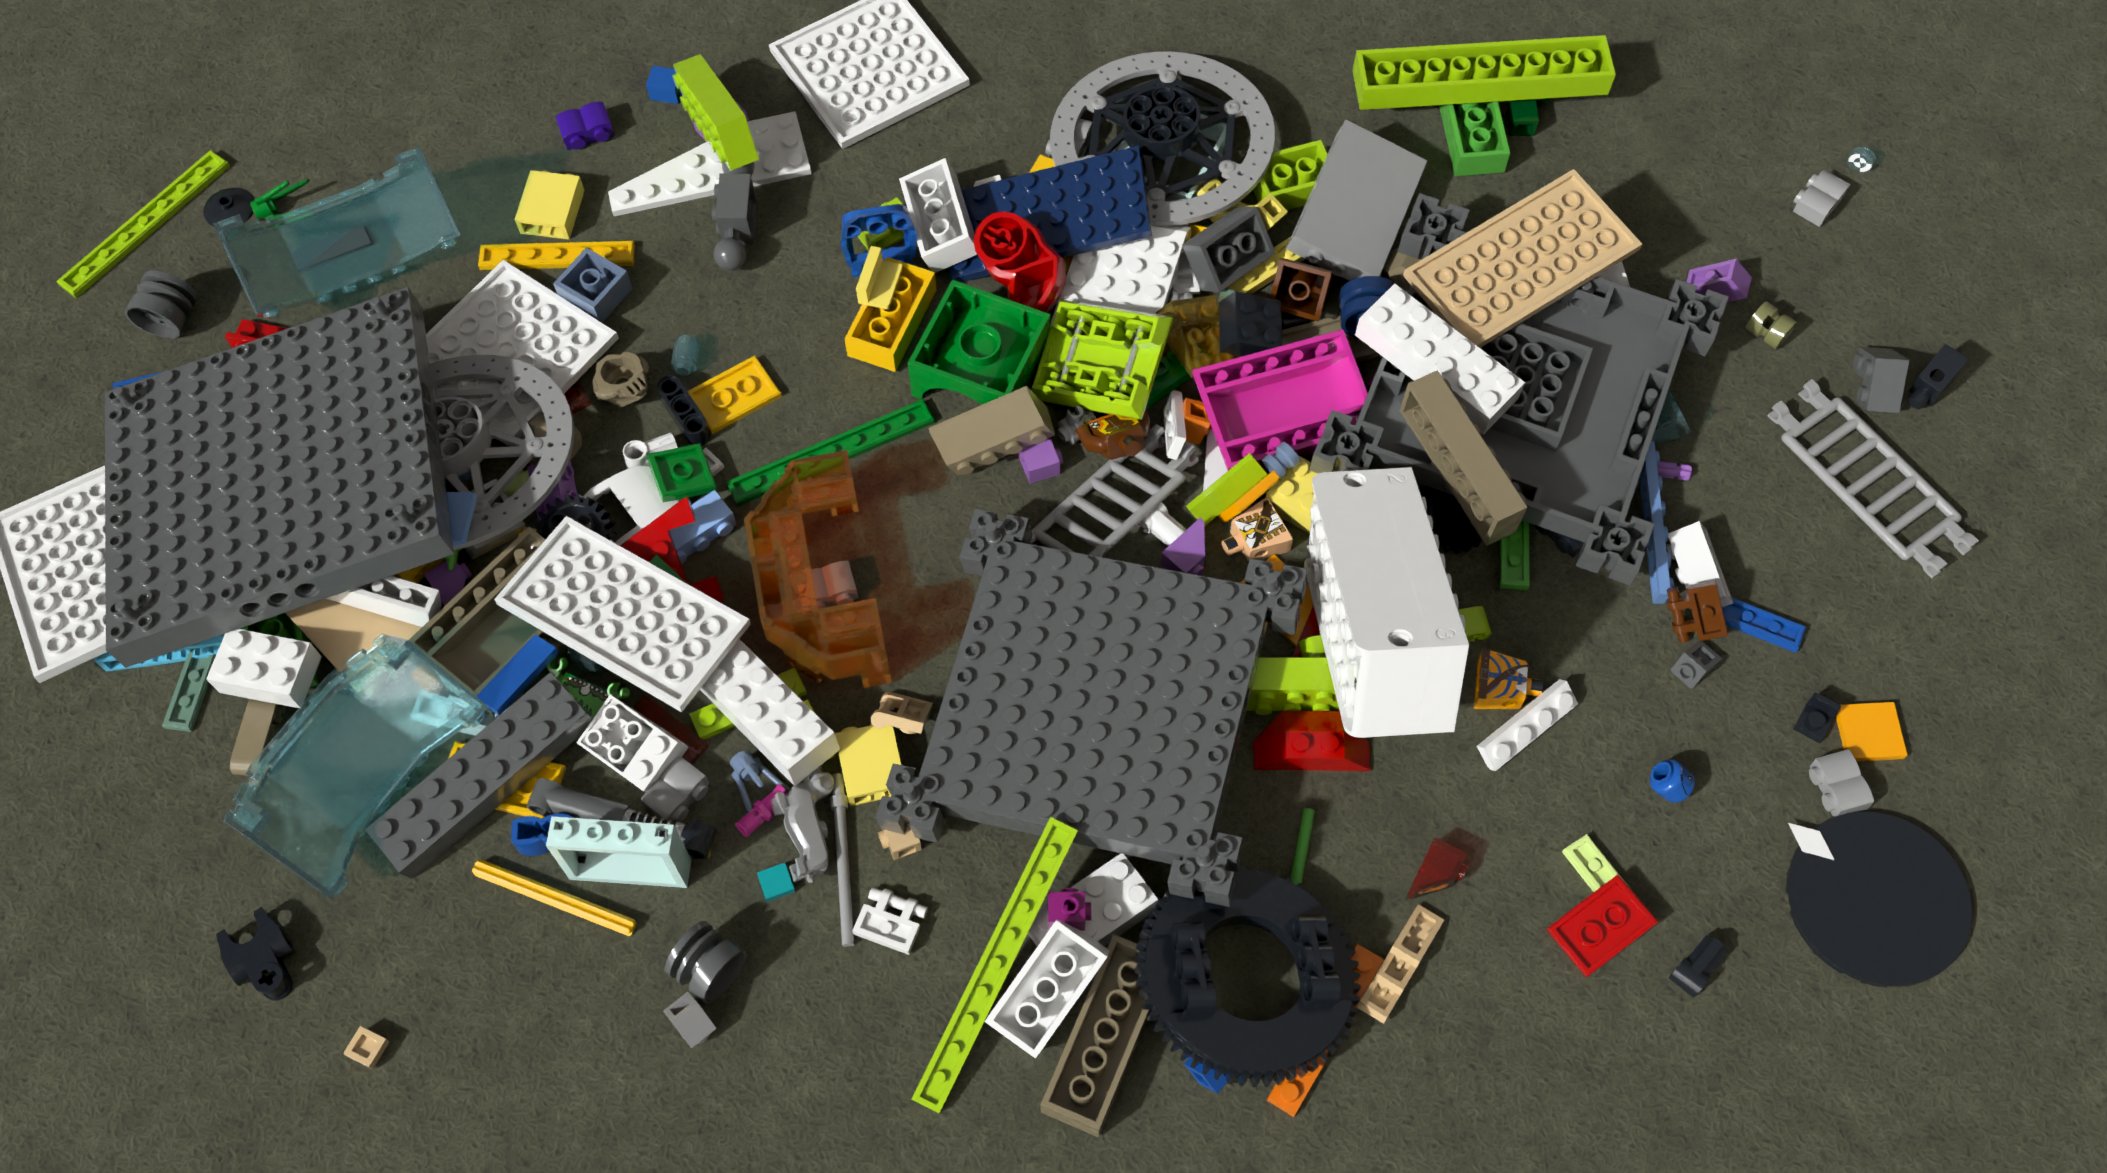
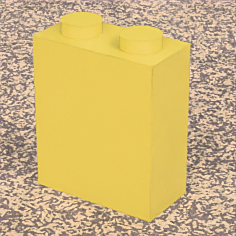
[515,170,584,240]
[835,723,901,806]

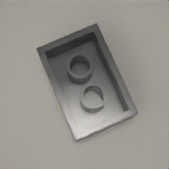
[1182,206,1275,292]

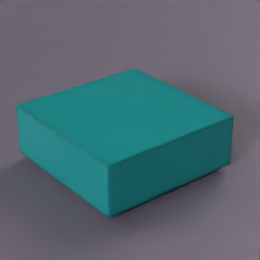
[757,862,795,902]

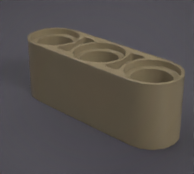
[230,699,286,777]

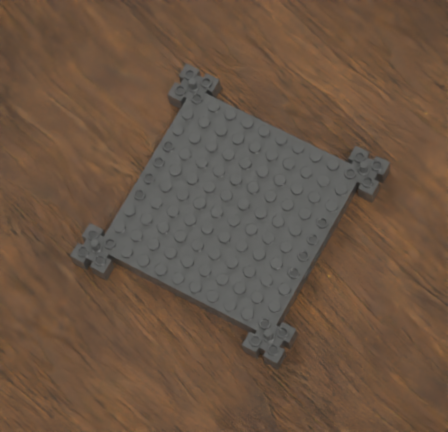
[1310,193,1729,585]
[875,509,1307,907]

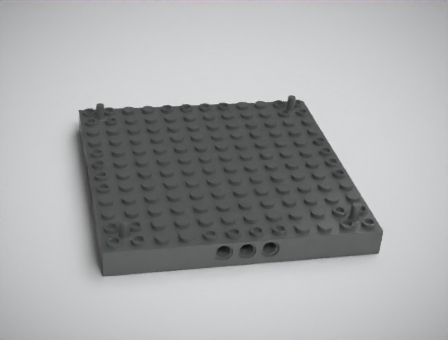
[105,287,454,668]

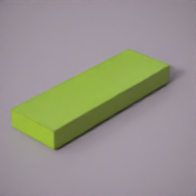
[1186,453,1267,526]

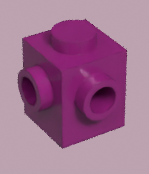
[1048,888,1091,931]

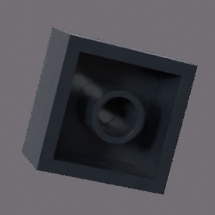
[1219,291,1282,356]

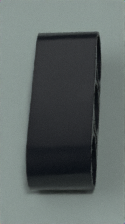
[657,375,710,446]

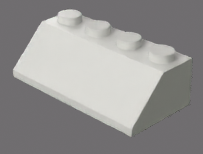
[985,919,1109,1058]

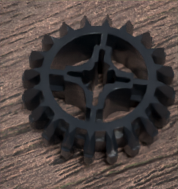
[1424,488,1482,554]

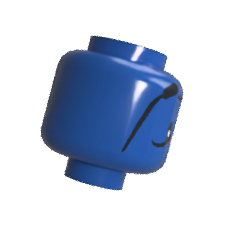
[1650,759,1695,803]

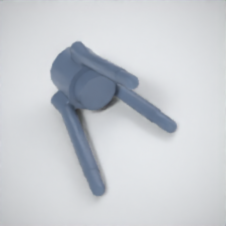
[730,750,790,812]

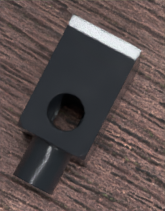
[1907,344,1969,409]

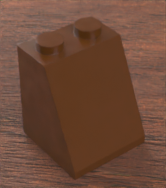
[1270,258,1335,322]

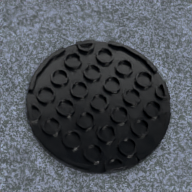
[1786,812,1972,988]

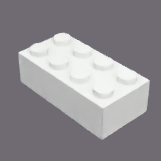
[899,158,977,273]
[1028,853,1158,946]

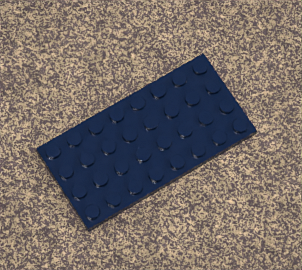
[949,145,1152,282]

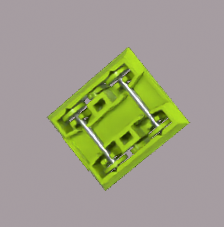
[1031,299,1173,420]

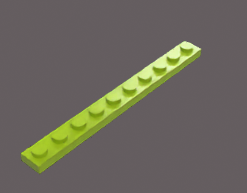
[912,817,1078,1113]

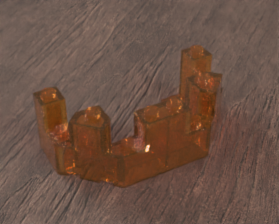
[744,450,892,688]

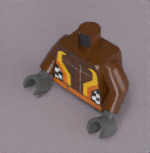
[1066,395,1151,460]

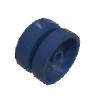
[1339,276,1395,340]

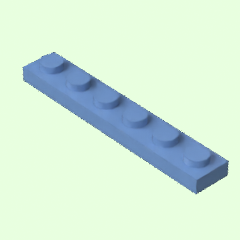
[1639,441,1674,604]

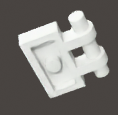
[852,887,928,955]

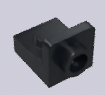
[1793,693,1841,743]

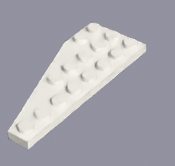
[608,112,811,216]

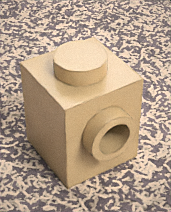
[878,827,921,860]

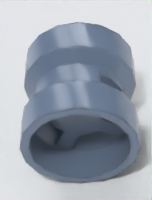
[1262,442,1301,480]

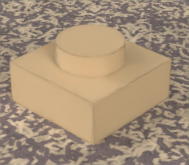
[343,1026,390,1069]

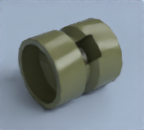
[1745,301,1798,350]

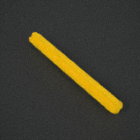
[472,859,637,936]

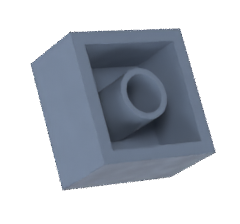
[553,247,633,323]

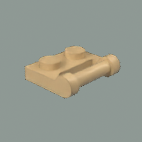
[871,692,933,734]

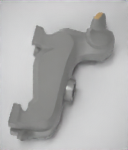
[770,767,834,883]

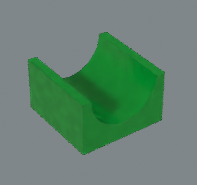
[908,280,1050,405]

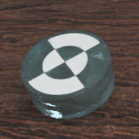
[1847,147,1876,173]

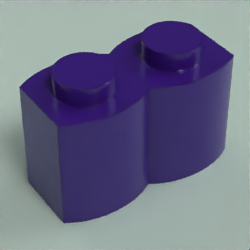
[556,101,615,150]

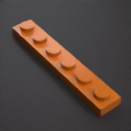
[1267,944,1384,1117]

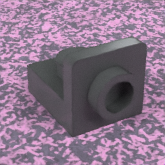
[1671,641,1722,689]

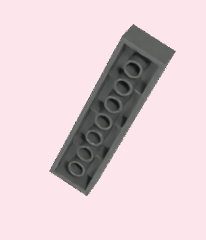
[365,672,593,879]

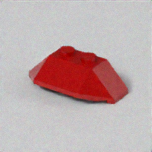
[1253,711,1371,771]

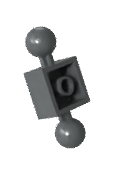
[712,162,758,271]

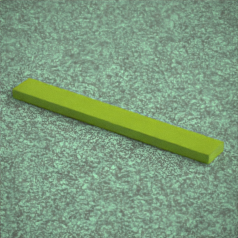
[56,150,230,298]

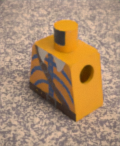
[1474,649,1543,709]

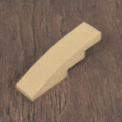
[1357,904,1444,1024]

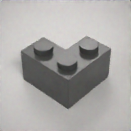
[1853,347,1909,413]

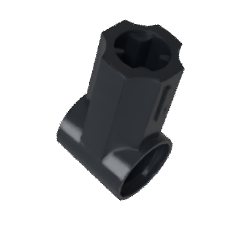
[1668,935,1728,998]

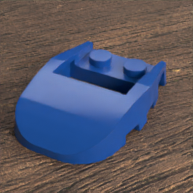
[841,204,918,277]

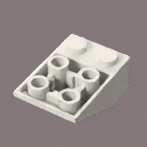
[576,694,689,792]

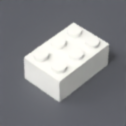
[206,629,322,709]

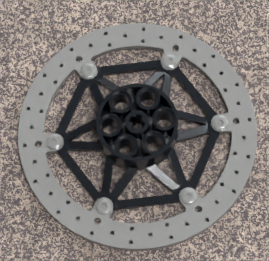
[1050,51,1275,226]

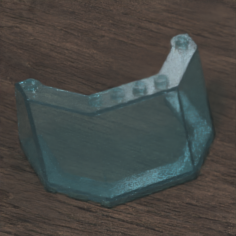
[213,146,461,319]
[222,634,488,899]

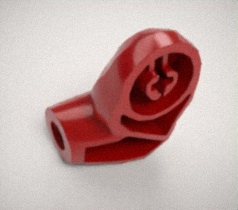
[973,211,1066,314]

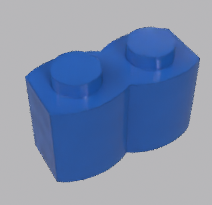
[511,813,572,856]

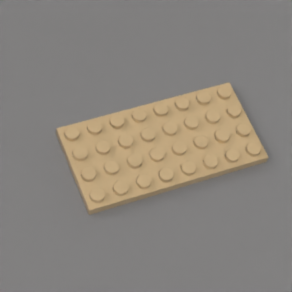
[1403,169,1642,348]

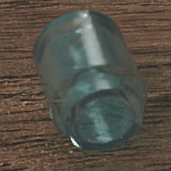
[671,335,700,376]

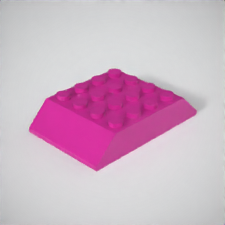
[1192,329,1368,471]

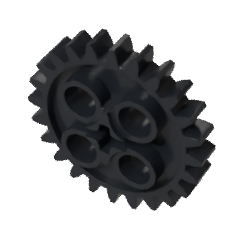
[532,494,617,540]

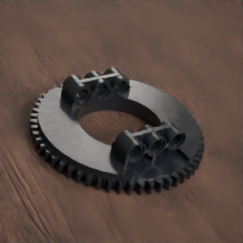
[1134,865,1361,1087]

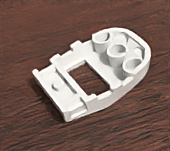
[583,466,682,546]

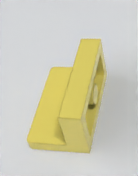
[856,246,903,309]

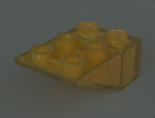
[1156,295,1234,378]

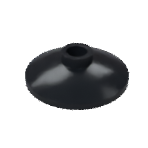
[203,188,254,229]

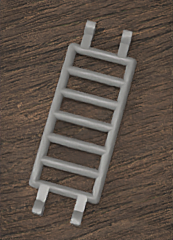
[1767,379,1979,578]
[1030,424,1199,557]

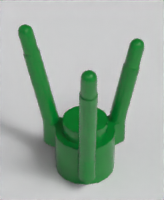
[250,179,313,224]

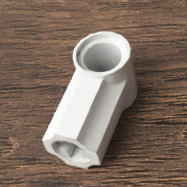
[623,433,678,469]
[1136,502,1187,546]

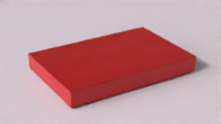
[1546,874,1658,978]

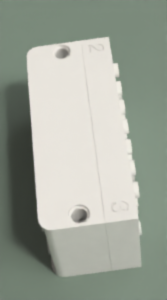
[1304,467,1469,738]

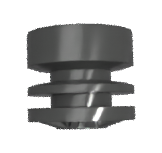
[125,270,198,339]
[664,921,747,1004]

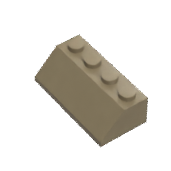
[929,386,1055,475]

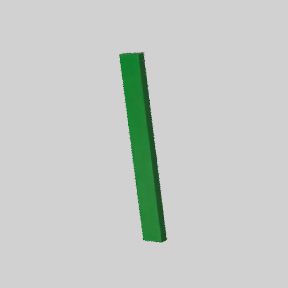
[726,399,935,506]

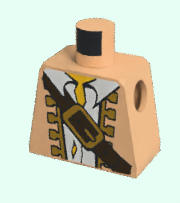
[1222,497,1293,562]

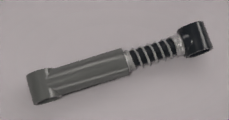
[526,778,717,859]

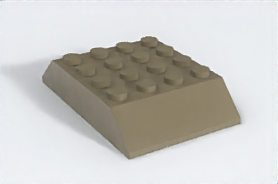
[406,527,573,715]

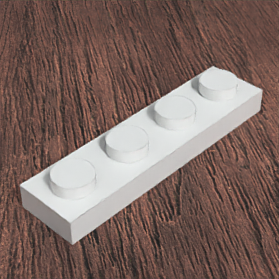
[1477,679,1578,771]

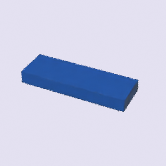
[1722,597,1806,653]
[475,635,559,716]

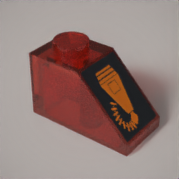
[1406,838,1469,899]

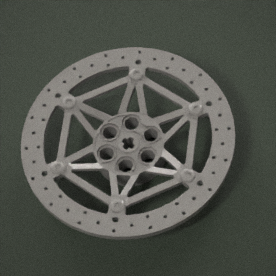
[430,355,575,550]

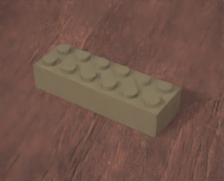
[1400,370,1528,546]
[1040,934,1151,1138]

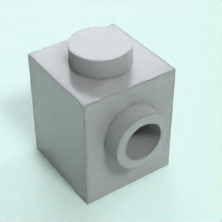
[663,991,717,1048]

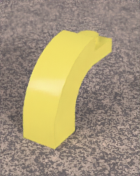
[1197,178,1288,231]

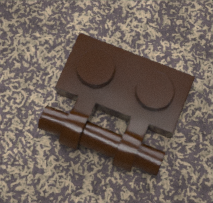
[1666,580,1728,643]

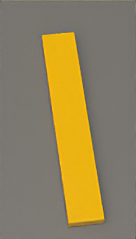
[478,241,635,270]

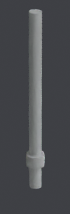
[830,773,854,947]

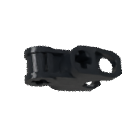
[216,907,295,1001]

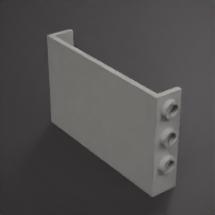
[1286,119,1427,281]

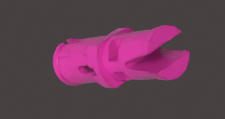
[735,784,788,837]

